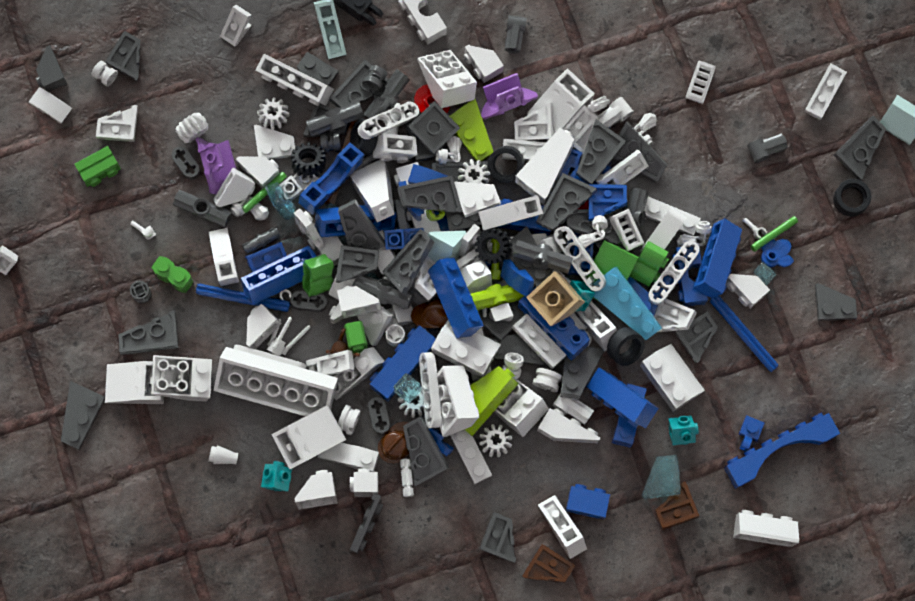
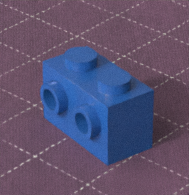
[566,484,610,520]

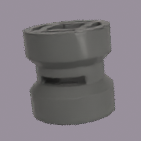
[363,65,388,91]
[320,133,341,153]
[130,281,152,304]

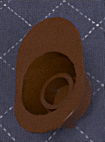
[411,299,448,328]
[378,421,409,464]

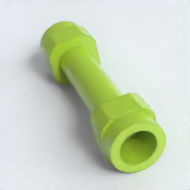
[489,239,501,280]

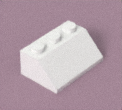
[431,320,501,378]
[640,344,705,413]
[437,365,479,437]
[295,470,338,510]
[733,510,799,547]

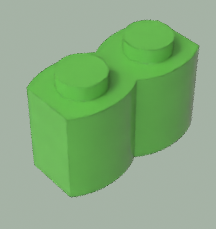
[630,241,669,287]
[302,254,334,297]
[152,256,194,293]
[344,321,368,353]

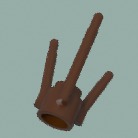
[326,328,360,357]

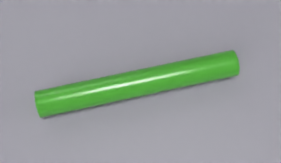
[242,172,287,213]
[750,216,798,252]

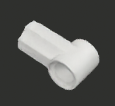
[598,97,634,128]
[553,393,594,425]

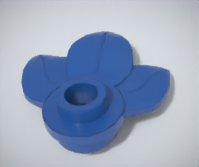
[761,239,794,267]

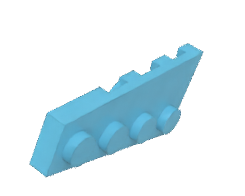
[593,267,662,340]

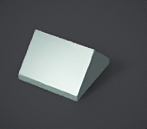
[880,95,915,145]
[428,231,466,263]

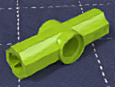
[470,284,524,310]

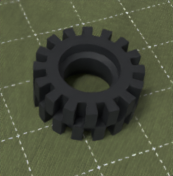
[291,142,326,178]
[474,228,512,264]

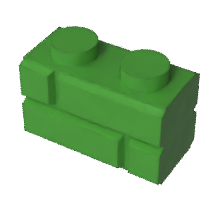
[74,146,121,187]

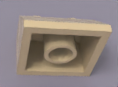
[526,271,585,326]

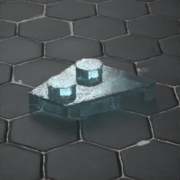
[642,454,681,499]

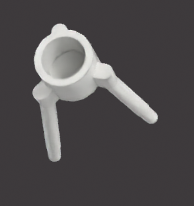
[266,317,311,356]

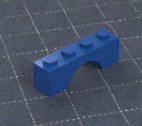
[298,143,364,215]

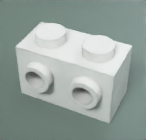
[373,133,417,163]
[350,469,378,497]

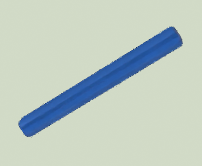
[196,283,290,312]
[710,295,778,372]

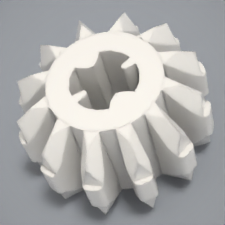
[257,97,289,130]
[176,113,208,143]
[458,159,490,184]
[398,384,424,418]
[479,424,512,458]

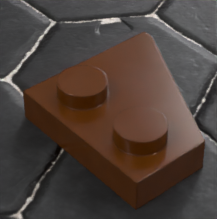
[655,481,699,530]
[522,544,576,583]

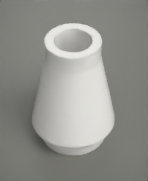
[209,445,238,465]

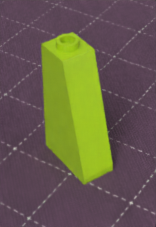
[464,366,518,436]

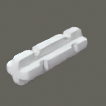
[588,96,610,113]
[400,459,414,497]

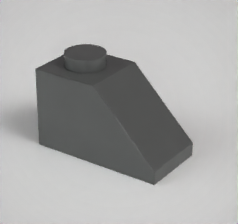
[36,45,67,92]

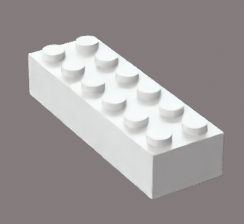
[214,347,338,416]

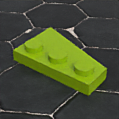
[449,99,493,162]

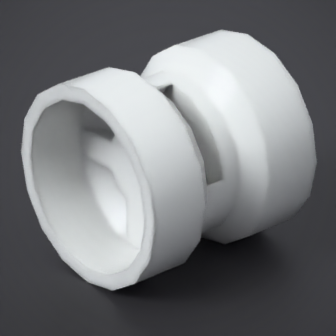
[91,61,118,87]
[386,324,405,347]
[502,352,524,379]

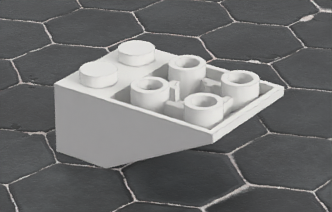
[417,50,477,108]
[527,69,595,135]
[151,355,212,402]
[105,361,164,404]
[494,379,549,437]
[271,405,346,469]

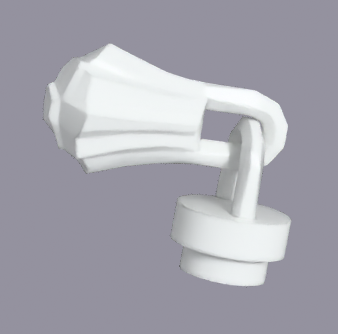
[634,113,657,146]
[436,136,462,164]
[230,196,269,221]
[578,215,608,248]
[677,221,711,247]

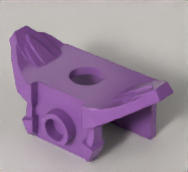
[481,73,538,120]
[195,137,236,194]

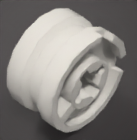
[532,368,563,392]
[338,405,361,435]

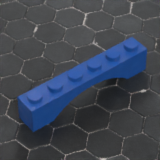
[724,413,840,489]

